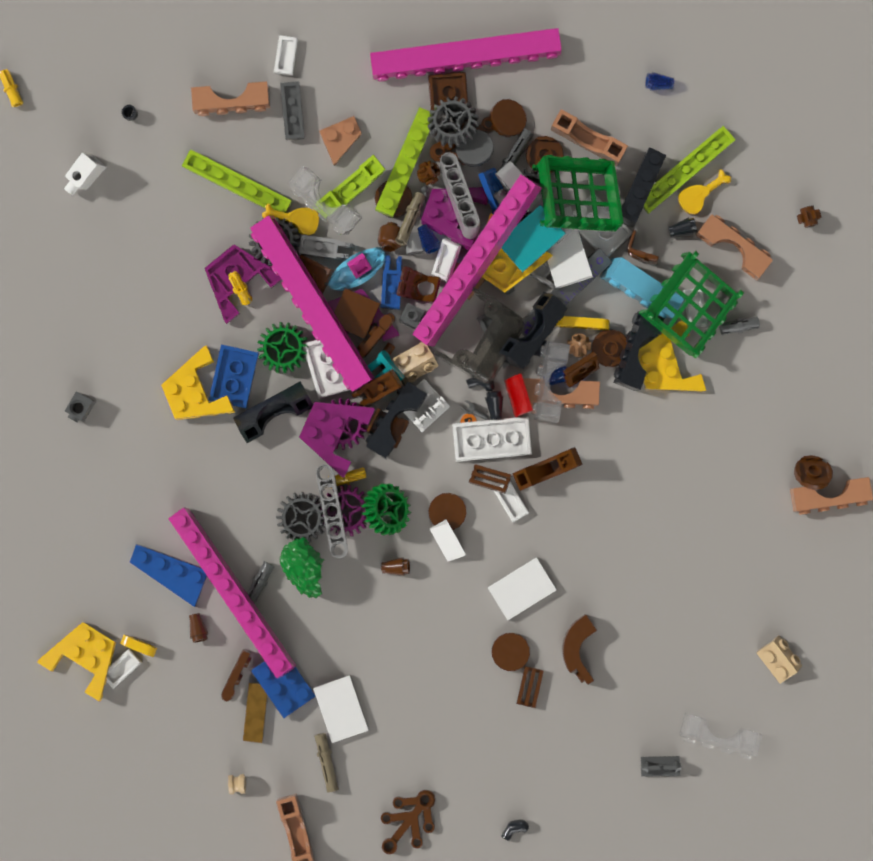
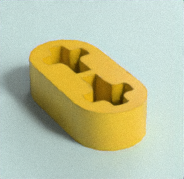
[120,634,157,657]

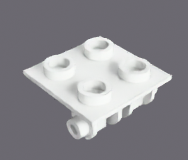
[404,379,450,432]

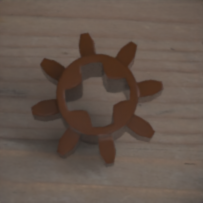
[417,161,440,185]
[797,205,822,228]

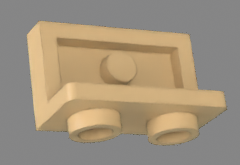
[391,342,438,385]
[756,635,802,683]

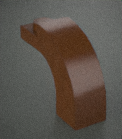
[512,447,583,491]
[562,614,597,685]

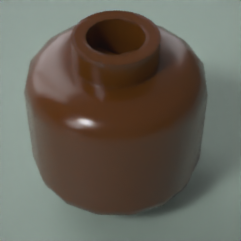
[378,222,401,252]

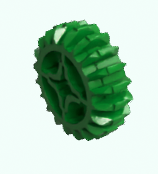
[257,322,309,374]
[361,483,412,535]

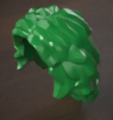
[279,537,324,598]

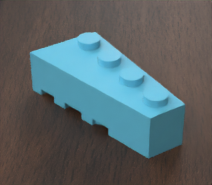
[600,258,684,318]

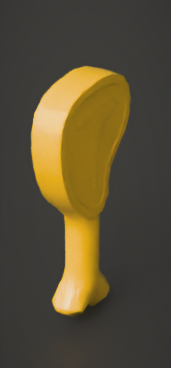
[678,170,731,215]
[262,203,319,236]

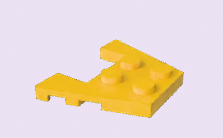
[482,213,553,293]
[638,320,706,392]
[161,345,235,420]
[37,622,116,702]

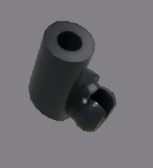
[466,375,495,392]
[501,819,529,841]

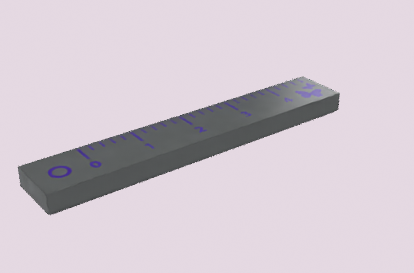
[515,248,612,336]

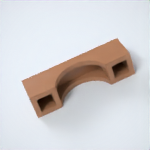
[191,81,270,116]
[551,109,628,166]
[696,214,773,281]
[523,378,600,409]
[790,477,873,515]
[276,793,315,861]

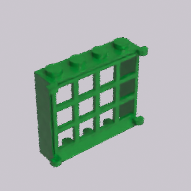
[532,155,624,232]
[639,251,744,358]

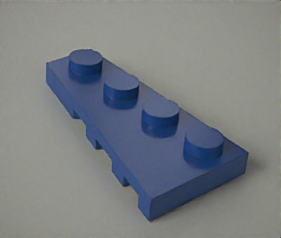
[130,544,207,607]

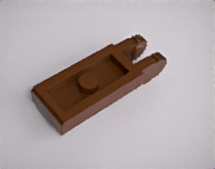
[357,313,395,358]
[352,369,403,407]
[221,649,252,702]

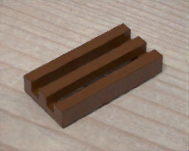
[563,352,600,388]
[469,464,512,494]
[516,666,544,708]

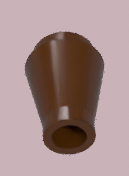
[381,557,410,576]
[189,613,209,643]

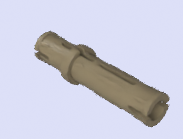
[395,192,426,246]
[314,732,339,793]

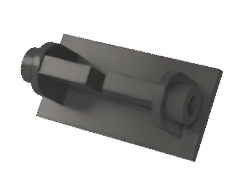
[641,756,681,776]

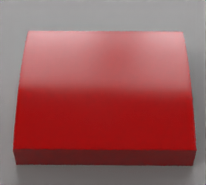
[504,373,533,418]

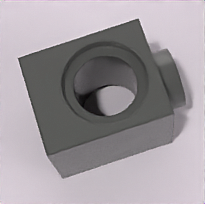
[399,303,425,330]
[65,391,96,423]

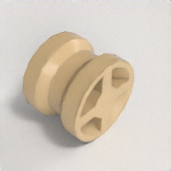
[228,774,246,795]

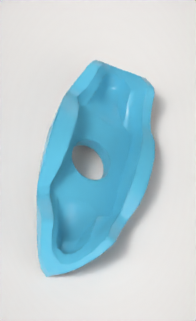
[328,247,386,291]

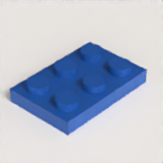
[209,344,259,409]
[251,661,315,719]

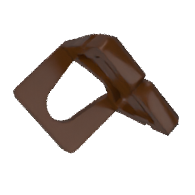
[628,230,659,266]
[396,266,441,302]
[367,408,409,449]

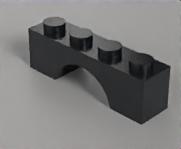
[621,147,667,228]
[498,292,568,369]
[613,311,665,391]
[233,381,313,443]
[365,382,428,460]

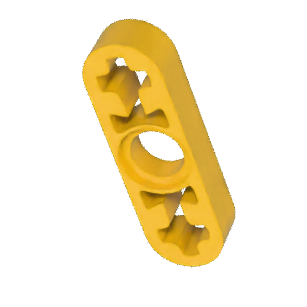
[555,316,610,330]

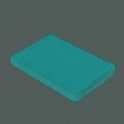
[501,205,566,272]

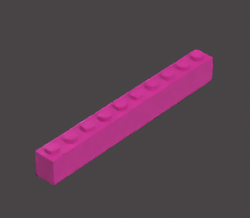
[370,28,562,81]
[412,174,542,347]
[250,215,375,392]
[168,507,297,678]

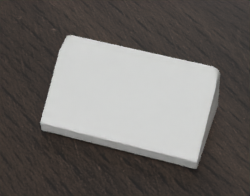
[430,520,466,561]

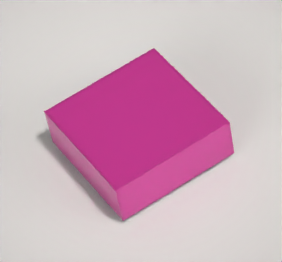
[347,253,372,279]

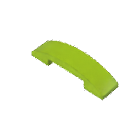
[316,154,386,217]

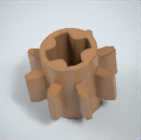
[567,333,591,357]

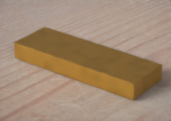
[243,683,268,743]

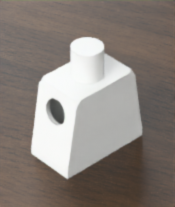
[64,152,107,196]

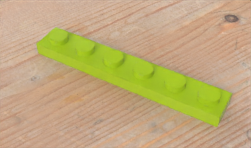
[375,107,431,218]
[643,126,736,214]
[182,149,292,213]

